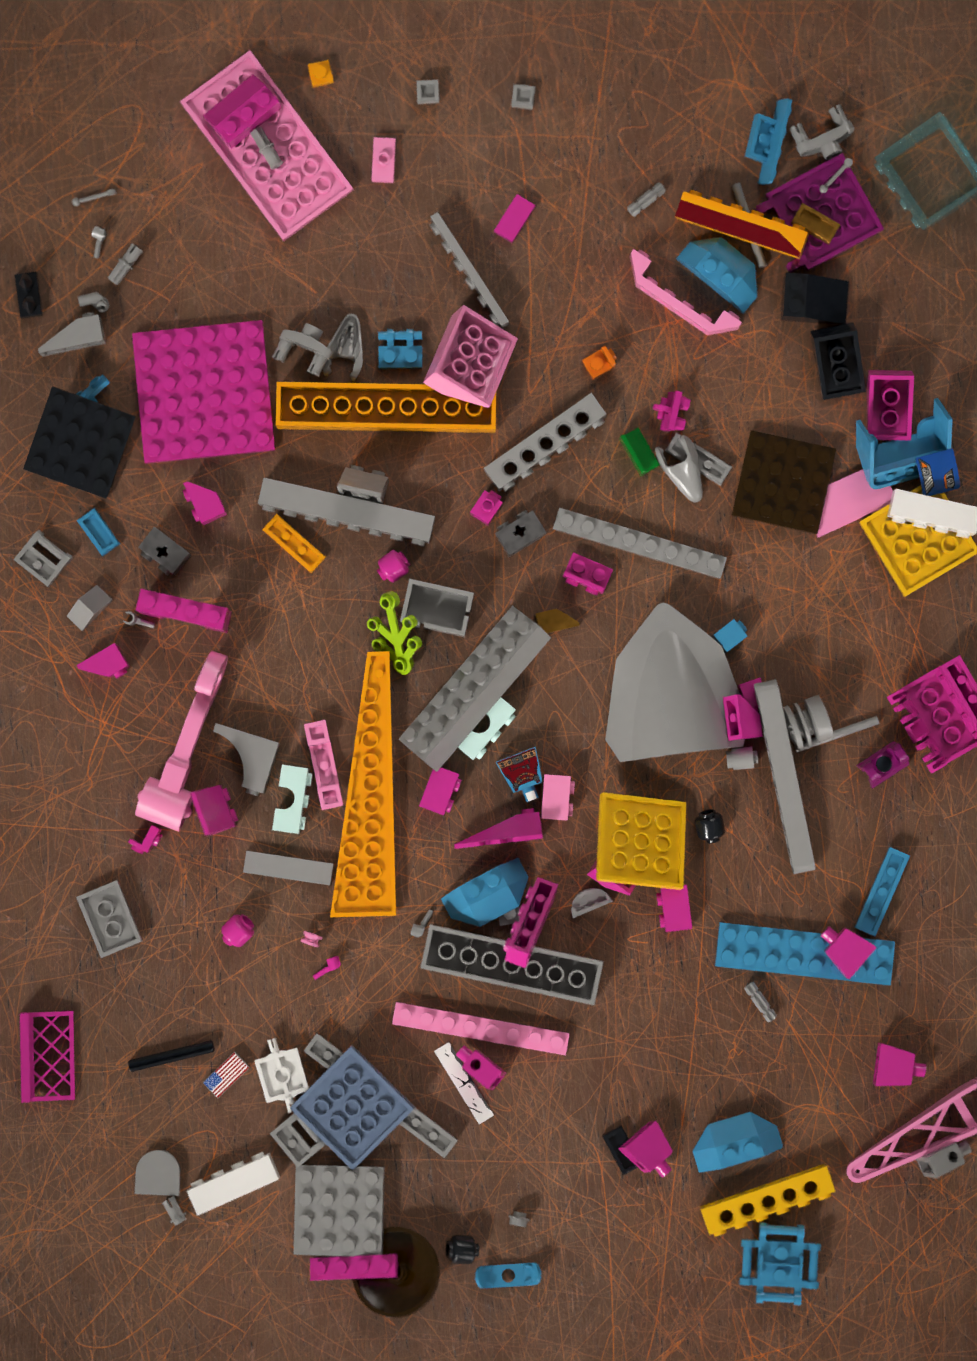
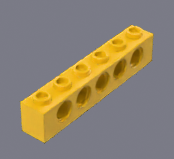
[700,1164,835,1236]

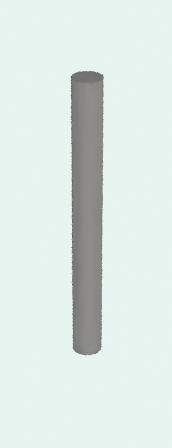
[732,183,767,268]
[794,716,880,752]

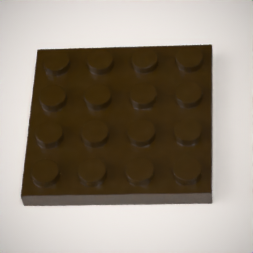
[732,430,836,535]

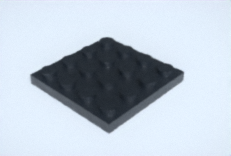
[23,386,136,499]

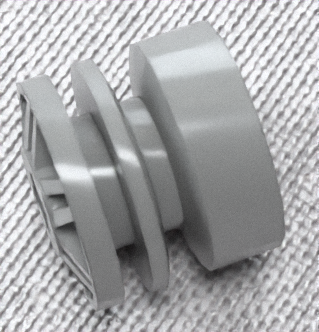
[783,695,834,750]

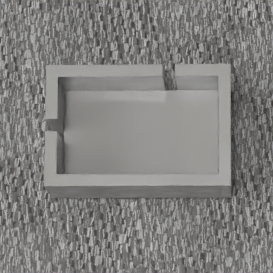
[400,579,474,637]

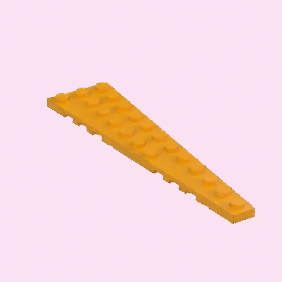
[330,651,396,917]

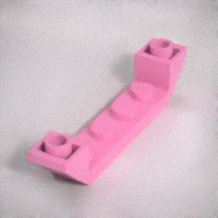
[630,249,742,335]

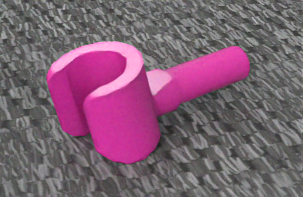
[313,956,341,980]

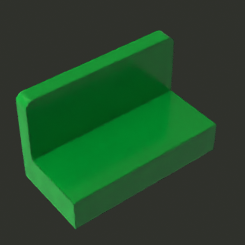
[619,428,660,477]

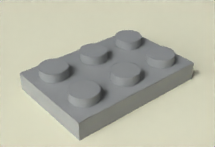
[76,880,143,958]

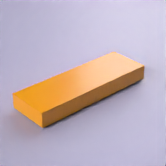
[262,514,326,574]

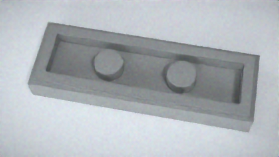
[665,433,732,486]

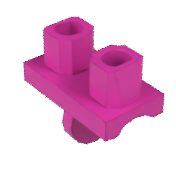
[653,391,691,432]

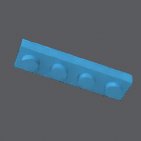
[854,847,910,936]

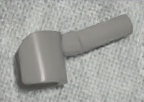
[91,226,107,258]
[123,611,155,628]
[410,909,434,938]

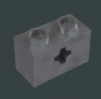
[495,510,547,557]
[139,527,191,575]

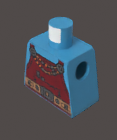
[496,747,542,802]

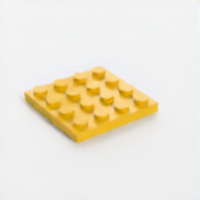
[859,485,977,597]
[596,792,686,890]

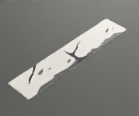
[434,1042,494,1124]

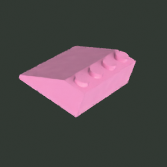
[423,305,518,408]

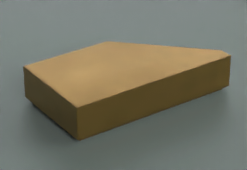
[535,608,580,634]

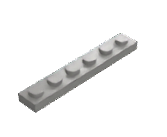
[430,212,509,329]

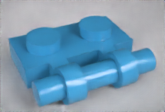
[378,329,422,369]

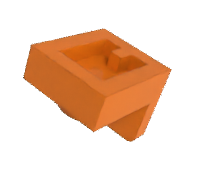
[582,345,617,380]

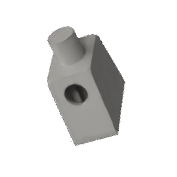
[916,1140,971,1178]

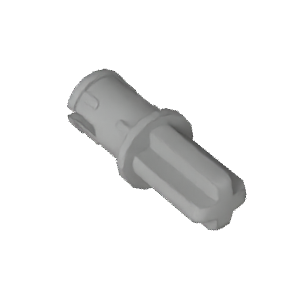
[251,127,283,170]
[108,243,143,285]

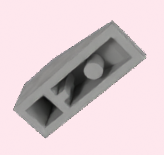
[38,312,106,356]

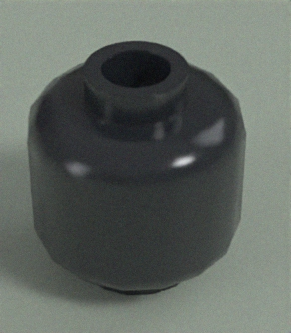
[695,809,725,843]
[445,1235,479,1264]

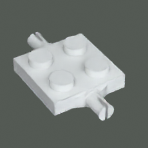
[254,1038,309,1113]

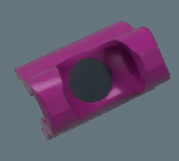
[856,741,910,789]

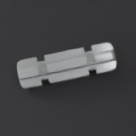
[627,182,666,217]
[744,982,777,1022]

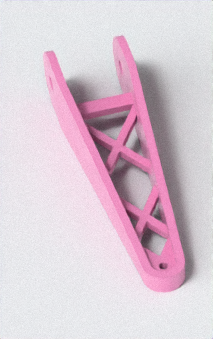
[846,1077,977,1183]

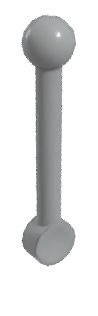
[819,158,853,193]
[72,189,117,206]

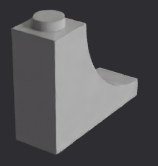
[213,723,280,796]

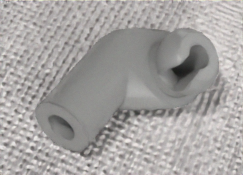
[78,292,109,312]

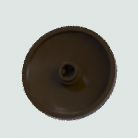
[353,1227,440,1318]

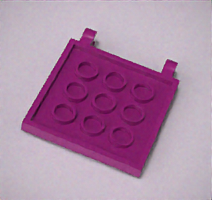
[755,153,884,273]

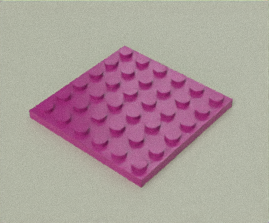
[132,320,275,464]

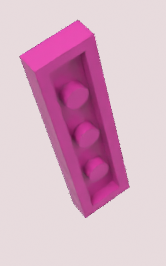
[310,1254,398,1281]

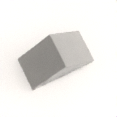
[67,585,113,631]

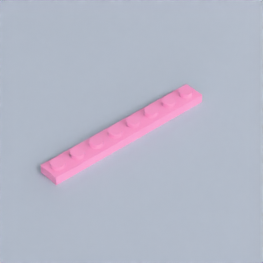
[392,1002,570,1055]

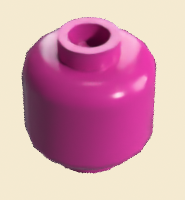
[377,550,410,583]
[221,915,254,947]

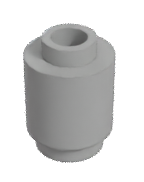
[726,747,758,770]

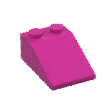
[867,370,914,441]
[190,785,238,835]

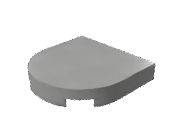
[135,1150,181,1196]

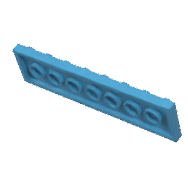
[715,922,895,986]

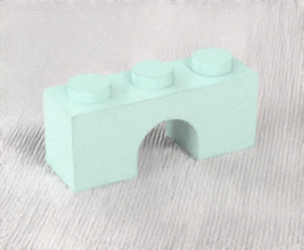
[458,697,516,760]
[272,765,313,834]

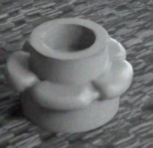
[509,1211,530,1227]

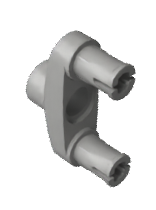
[789,105,855,160]
[272,323,333,377]

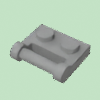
[14,530,73,587]
[270,1113,326,1168]

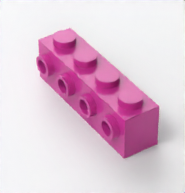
[503,877,558,968]

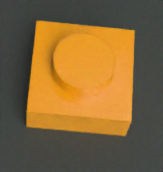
[308,60,334,88]

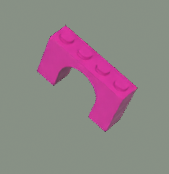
[136,589,232,633]

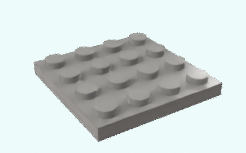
[294,1165,385,1256]

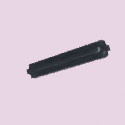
[128,1040,215,1072]

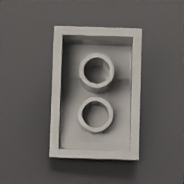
[337,465,389,504]

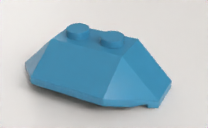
[676,237,757,314]
[441,858,529,927]
[693,1112,783,1173]

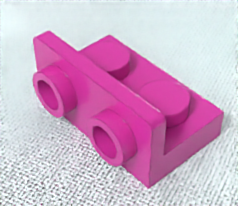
[563,552,613,596]

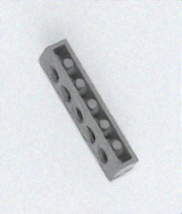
[484,393,607,492]

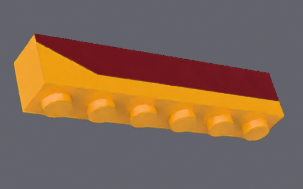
[675,190,809,259]

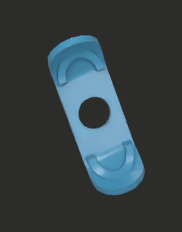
[475,1263,541,1288]

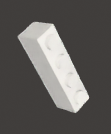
[887,489,977,538]
[187,1151,280,1216]

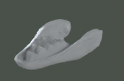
[323,314,363,382]
[655,435,703,502]

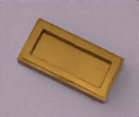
[791,203,840,245]

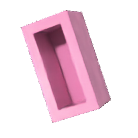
[541,774,575,820]

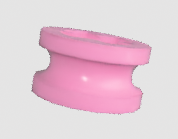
[301,931,322,948]

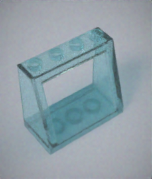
[874,112,977,231]

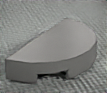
[571,888,613,918]

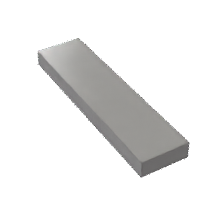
[243,851,334,885]

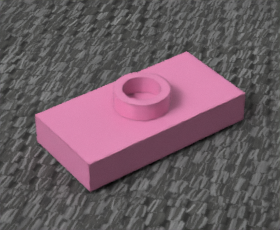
[372,137,396,183]

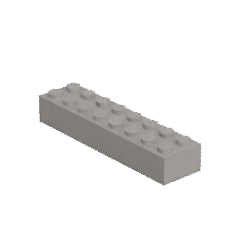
[399,605,551,772]
[421,924,603,1005]

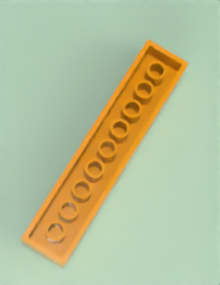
[276,382,496,433]

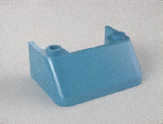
[856,398,952,489]

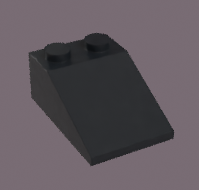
[781,272,849,325]
[810,323,866,400]

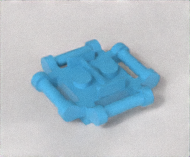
[739,1223,821,1305]

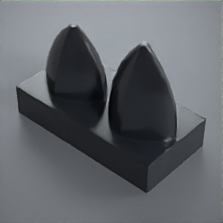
[14,271,43,319]

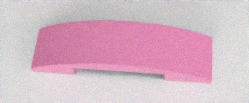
[304,720,343,810]

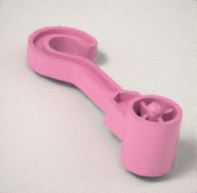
[135,651,228,832]

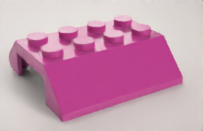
[887,655,977,774]

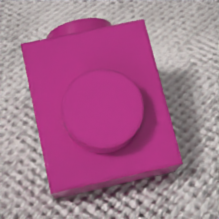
[128,825,163,854]

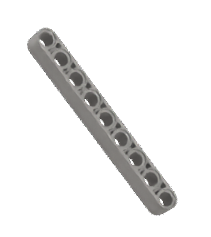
[754,679,815,874]

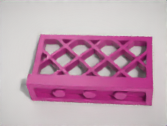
[20,1011,75,1103]

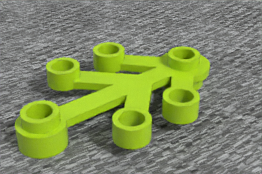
[367,591,422,675]

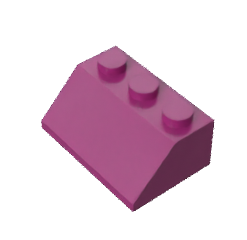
[203,74,281,149]

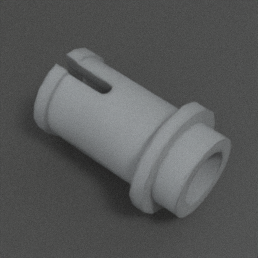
[162,1196,186,1226]

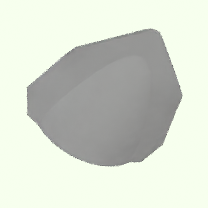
[605,603,745,762]

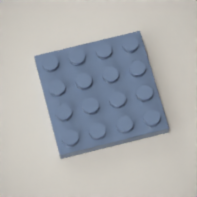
[290,1045,415,1170]

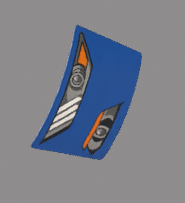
[915,448,960,496]

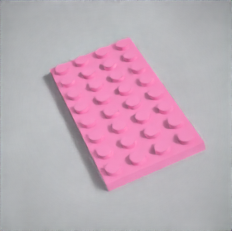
[180,51,353,241]

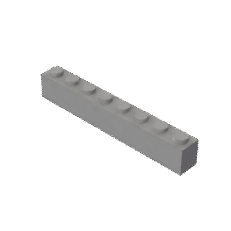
[258,478,435,546]

